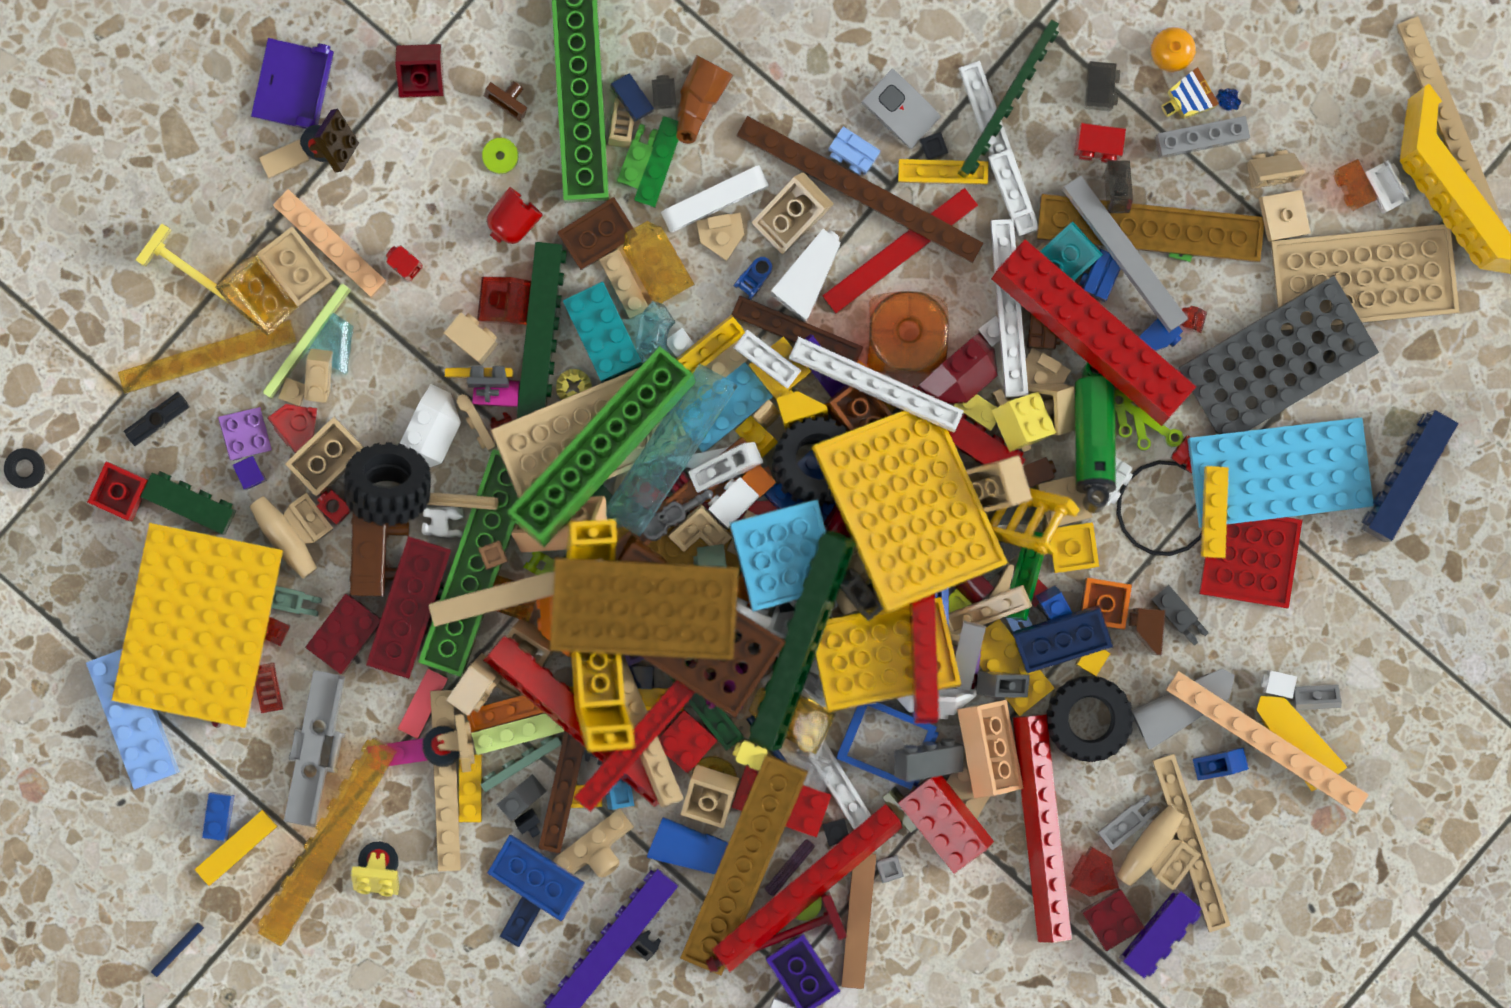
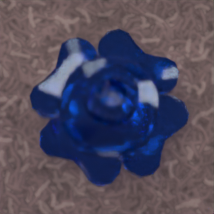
[1216,88,1242,111]

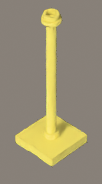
[136,224,269,329]

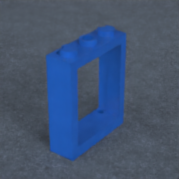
[836,702,939,789]

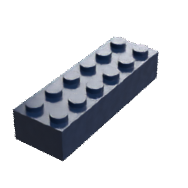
[1361,410,1459,542]

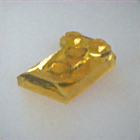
[622,221,695,307]
[749,687,836,754]

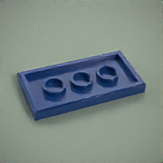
[487,835,585,921]

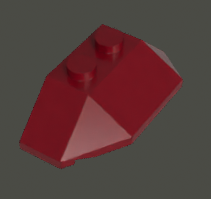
[918,332,998,403]

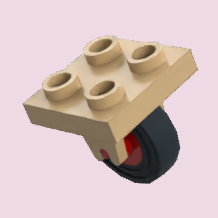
[422,714,475,773]

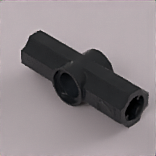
[124,391,190,447]

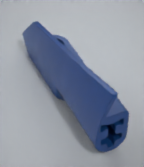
[647,817,729,874]

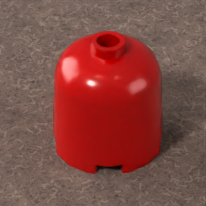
[486,187,543,244]

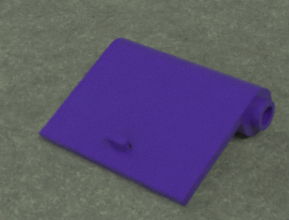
[251,38,334,129]

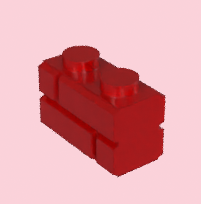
[386,245,423,282]

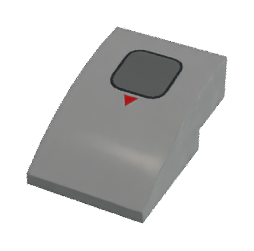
[862,68,941,149]

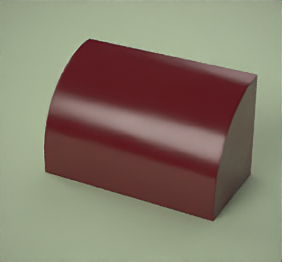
[953,575,994,604]

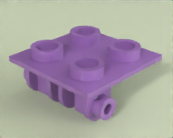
[218,407,272,461]

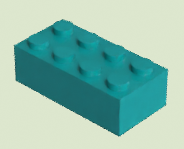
[563,281,643,383]

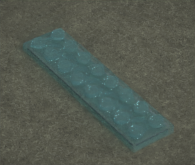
[606,363,738,537]

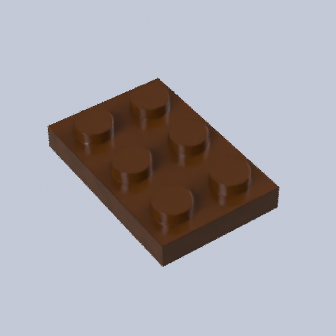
[557,197,638,271]

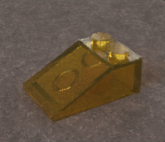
[215,255,298,336]

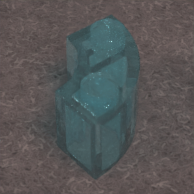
[636,301,676,364]

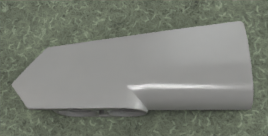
[1132,668,1235,749]

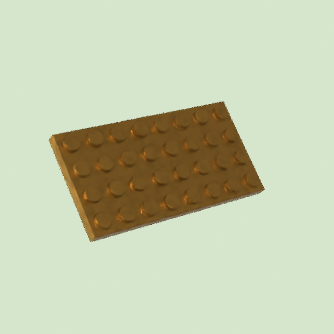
[550,558,739,660]

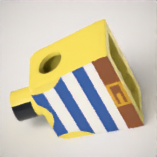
[1161,67,1219,119]

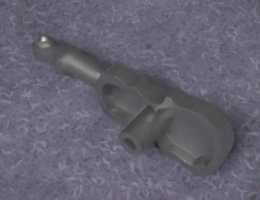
[640,489,713,541]

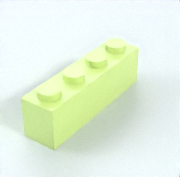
[471,713,565,755]

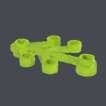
[1115,389,1184,451]

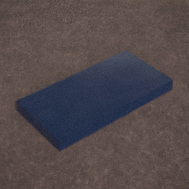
[1013,605,1113,673]

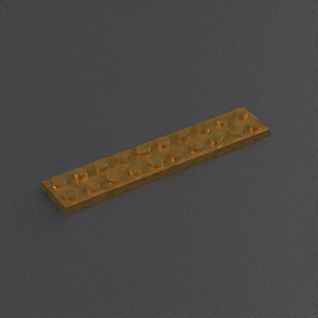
[1037,194,1264,262]
[680,754,808,976]

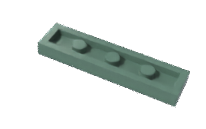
[480,735,562,792]

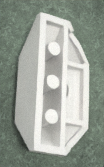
[400,384,461,468]
[897,688,978,719]

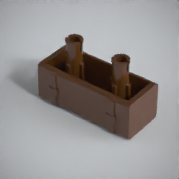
[349,513,409,596]

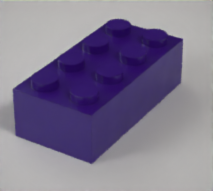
[1119,888,1202,979]

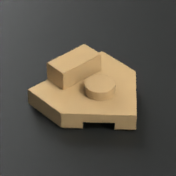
[696,213,745,261]
[1026,348,1071,385]

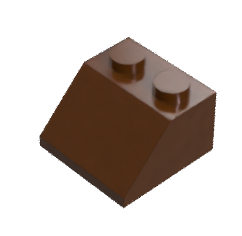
[1128,608,1165,656]

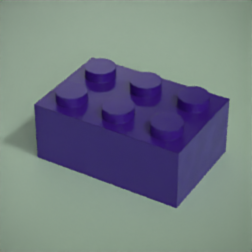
[765,933,841,1008]

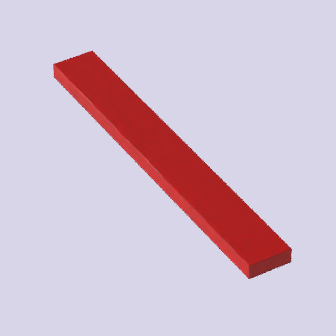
[822,188,978,314]
[573,660,710,813]

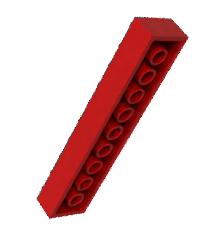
[991,239,1196,426]

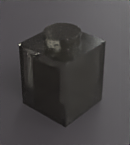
[652,75,677,110]

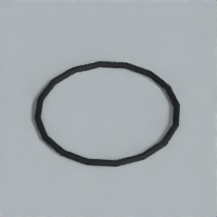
[1116,460,1202,556]

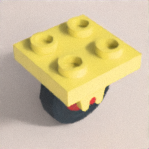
[351,841,399,897]

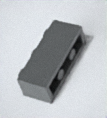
[894,738,964,782]

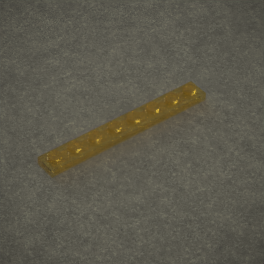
[118,320,297,394]

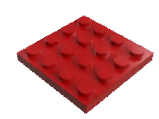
[1199,517,1303,609]

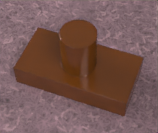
[484,81,527,122]

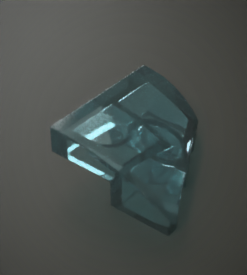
[309,313,354,375]

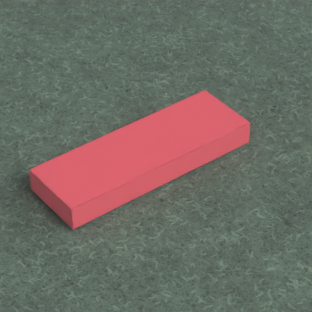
[398,668,449,739]

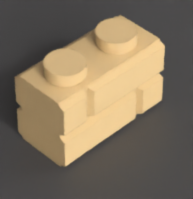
[304,349,333,403]

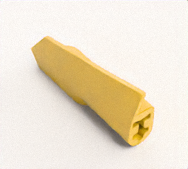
[1256,696,1347,791]

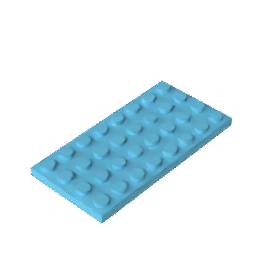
[1187,417,1374,528]

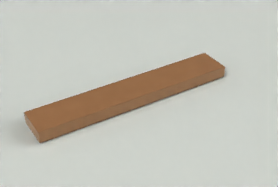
[841,853,876,989]

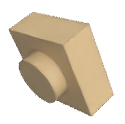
[279,377,305,406]

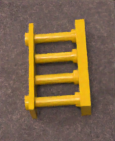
[990,488,1080,555]

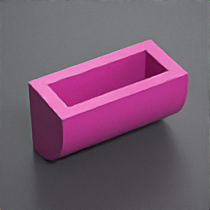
[472,380,520,407]

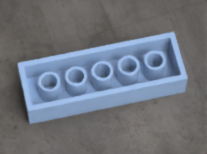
[86,649,180,789]

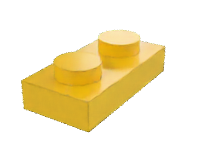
[735,415,778,458]

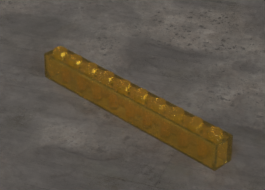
[257,737,398,947]

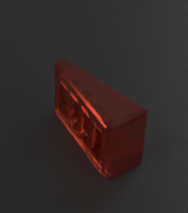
[255,663,284,714]

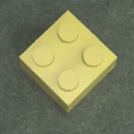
[992,392,1056,452]

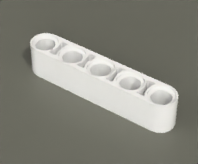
[661,165,769,233]

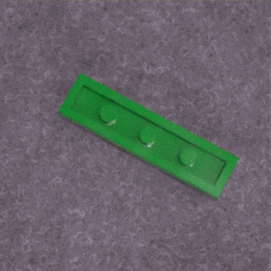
[634,116,679,208]
[1005,532,1044,621]

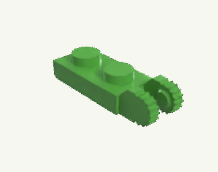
[617,123,658,190]

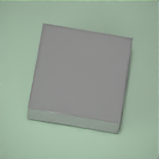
[876,855,904,883]

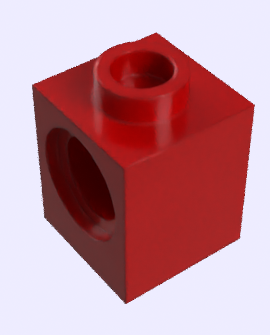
[316,490,351,525]

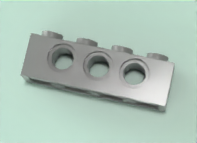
[1155,116,1250,159]

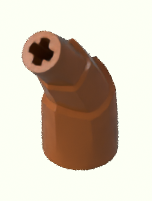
[676,55,734,144]

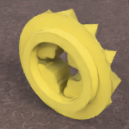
[556,369,592,400]

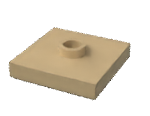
[1259,190,1311,242]

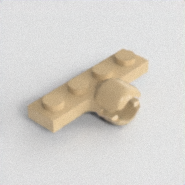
[552,808,634,878]

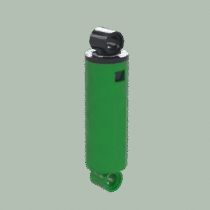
[1075,362,1116,513]

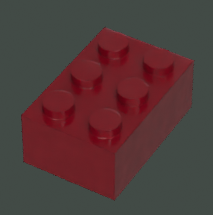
[305,593,381,675]

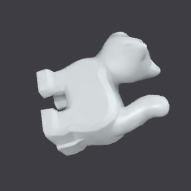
[422,506,465,538]

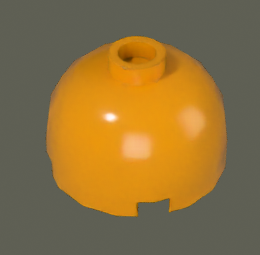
[1151,27,1196,73]

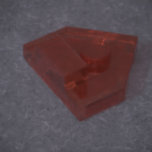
[1069,846,1119,897]

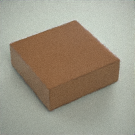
[478,540,508,570]

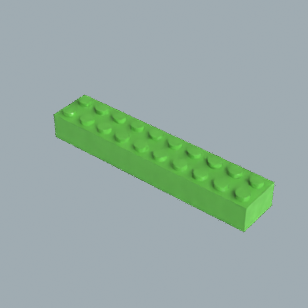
[552,0,609,203]
[507,346,696,547]
[418,449,519,677]

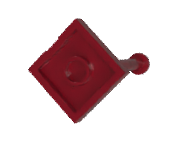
[706,891,847,973]

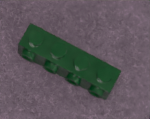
[140,471,236,535]

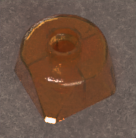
[867,291,949,375]

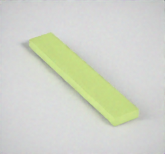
[263,284,351,398]

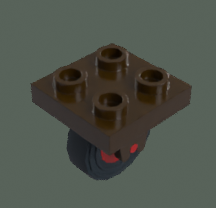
[300,109,359,173]

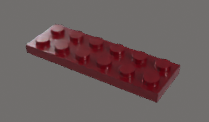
[366,536,451,679]

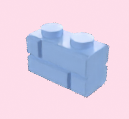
[828,126,881,176]

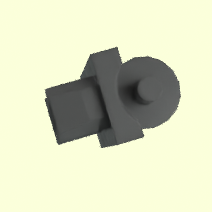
[467,366,509,402]

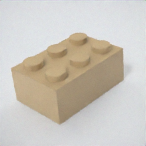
[285,417,364,497]
[966,456,1032,512]

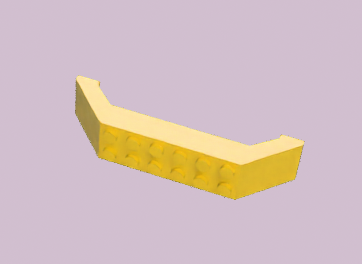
[1400,84,1511,274]
[566,520,634,751]

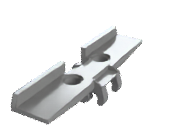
[284,670,346,827]

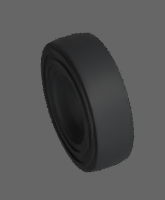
[4,448,45,489]

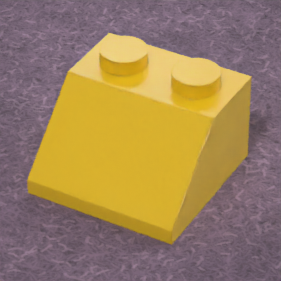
[776,390,829,430]

